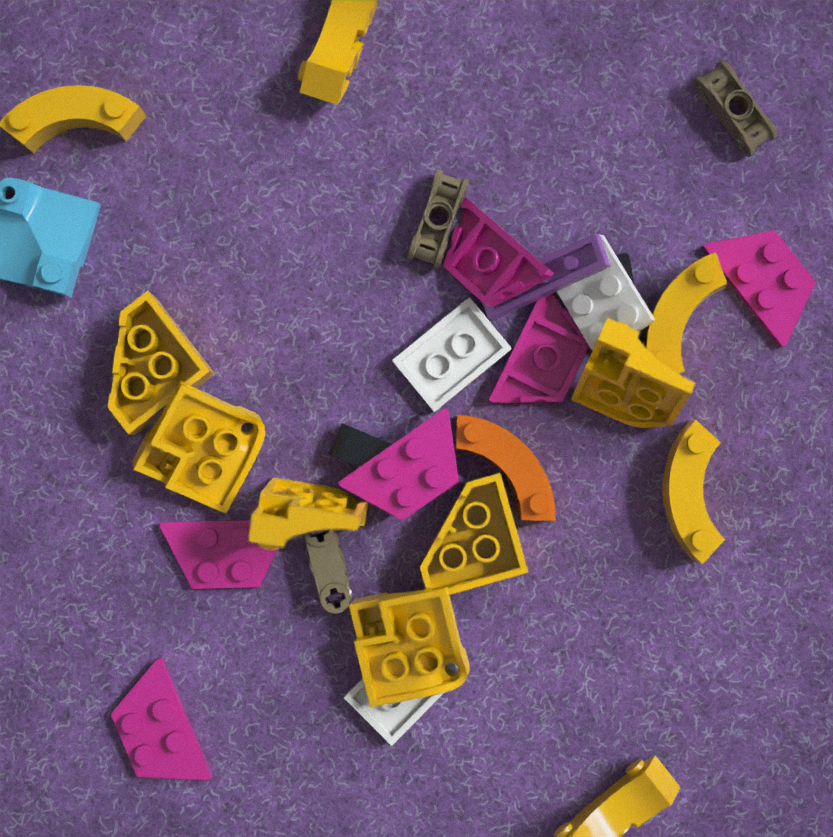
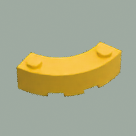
[298,0,378,105]
[0,85,146,153]
[647,252,727,375]
[662,420,725,564]
[553,755,681,837]

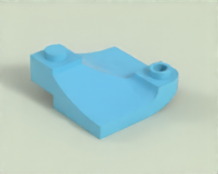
[0,178,101,298]

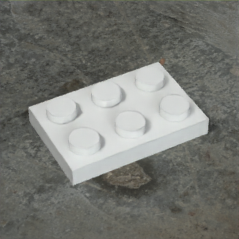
[557,234,656,351]
[392,297,512,412]
[344,663,459,746]

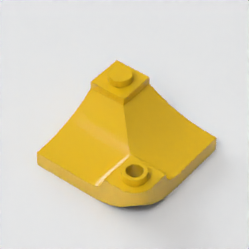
[571,318,695,428]
[132,381,265,514]
[249,477,368,550]
[349,585,470,707]

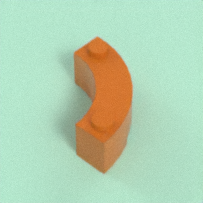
[455,415,556,521]

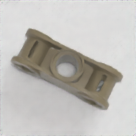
[693,60,778,157]
[407,169,470,269]
[304,529,352,614]

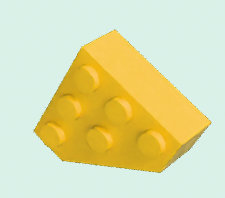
[108,291,216,436]
[420,473,529,595]

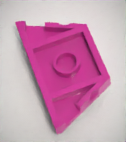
[443,197,554,308]
[702,230,816,348]
[488,294,589,403]
[338,407,459,520]
[160,520,278,589]
[111,657,213,781]

